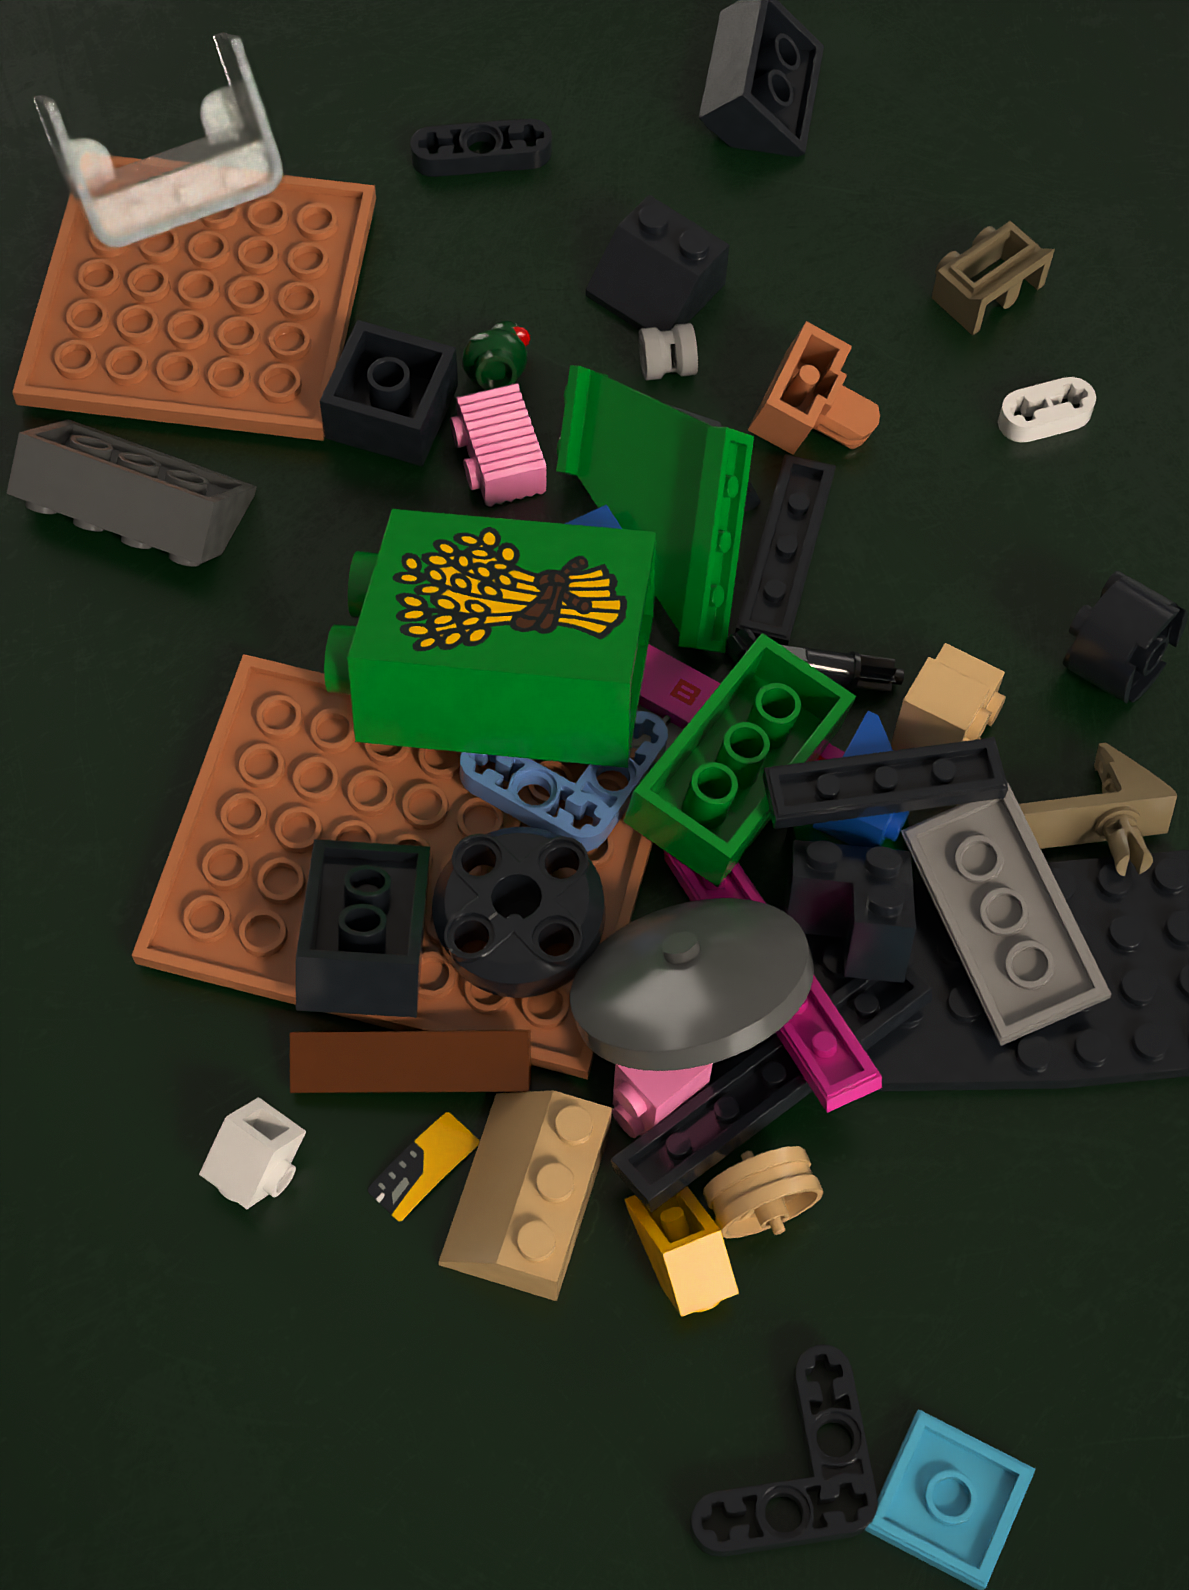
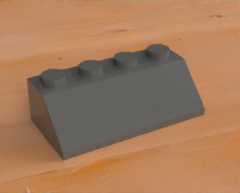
[6,419,257,566]

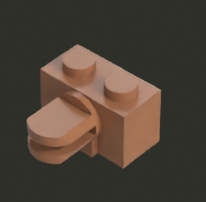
[748,321,880,455]

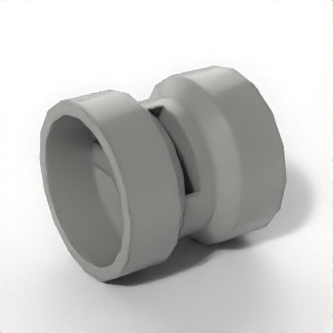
[639,323,698,380]

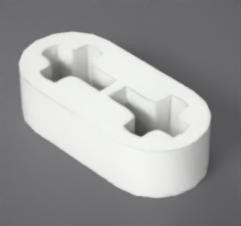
[998,377,1096,442]

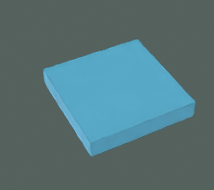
[865,1409,1036,1590]

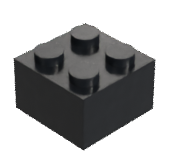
[319,320,458,467]

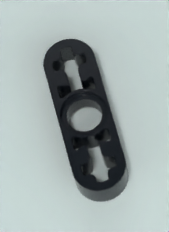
[410,119,552,177]

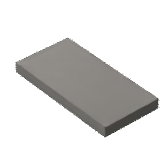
[901,783,1111,1046]

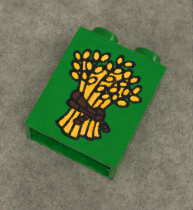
[324,509,656,768]

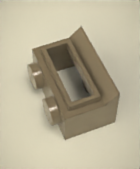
[931,221,1055,335]

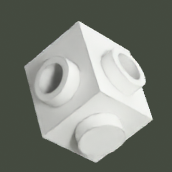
[199,1097,306,1209]

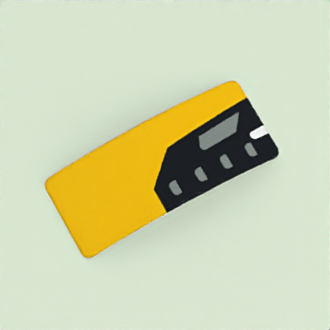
[368,1112,480,1221]

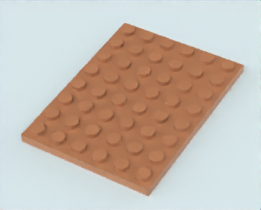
[132,654,653,1079]

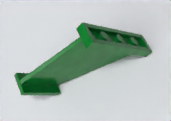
[556,365,754,653]

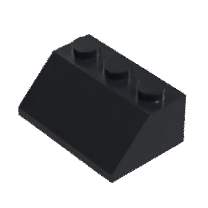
[699,0,824,157]

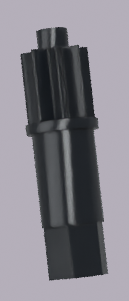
[781,645,904,692]

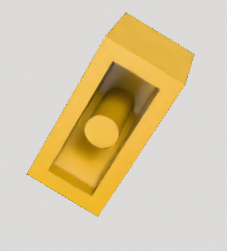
[625,1186,739,1317]

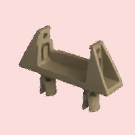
[956,742,1177,876]

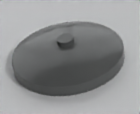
[570,898,814,1071]

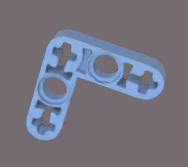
[460,711,668,851]

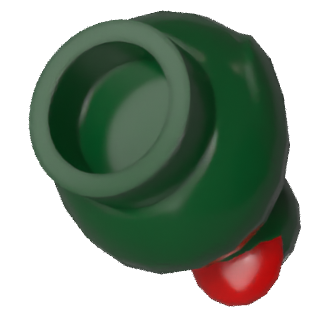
[462,321,530,390]

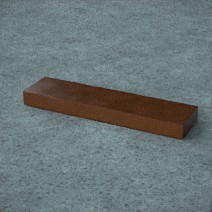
[290,1030,531,1093]

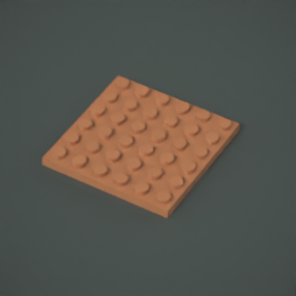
[12,152,376,441]

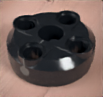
[432,827,606,998]

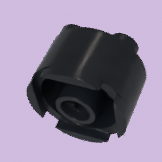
[1063,571,1188,703]

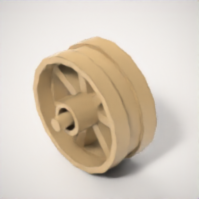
[703,1146,823,1239]

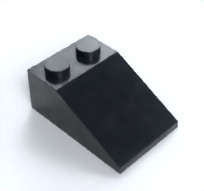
[296,839,430,1018]

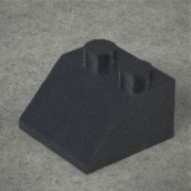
[586,195,730,331]

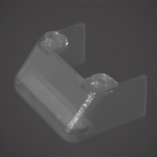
[33,32,283,247]

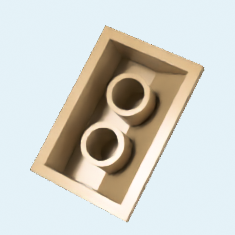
[439,1090,612,1301]

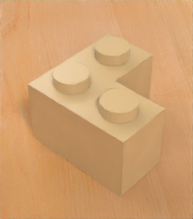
[891,643,1006,751]

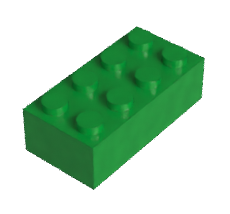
[624,633,856,887]

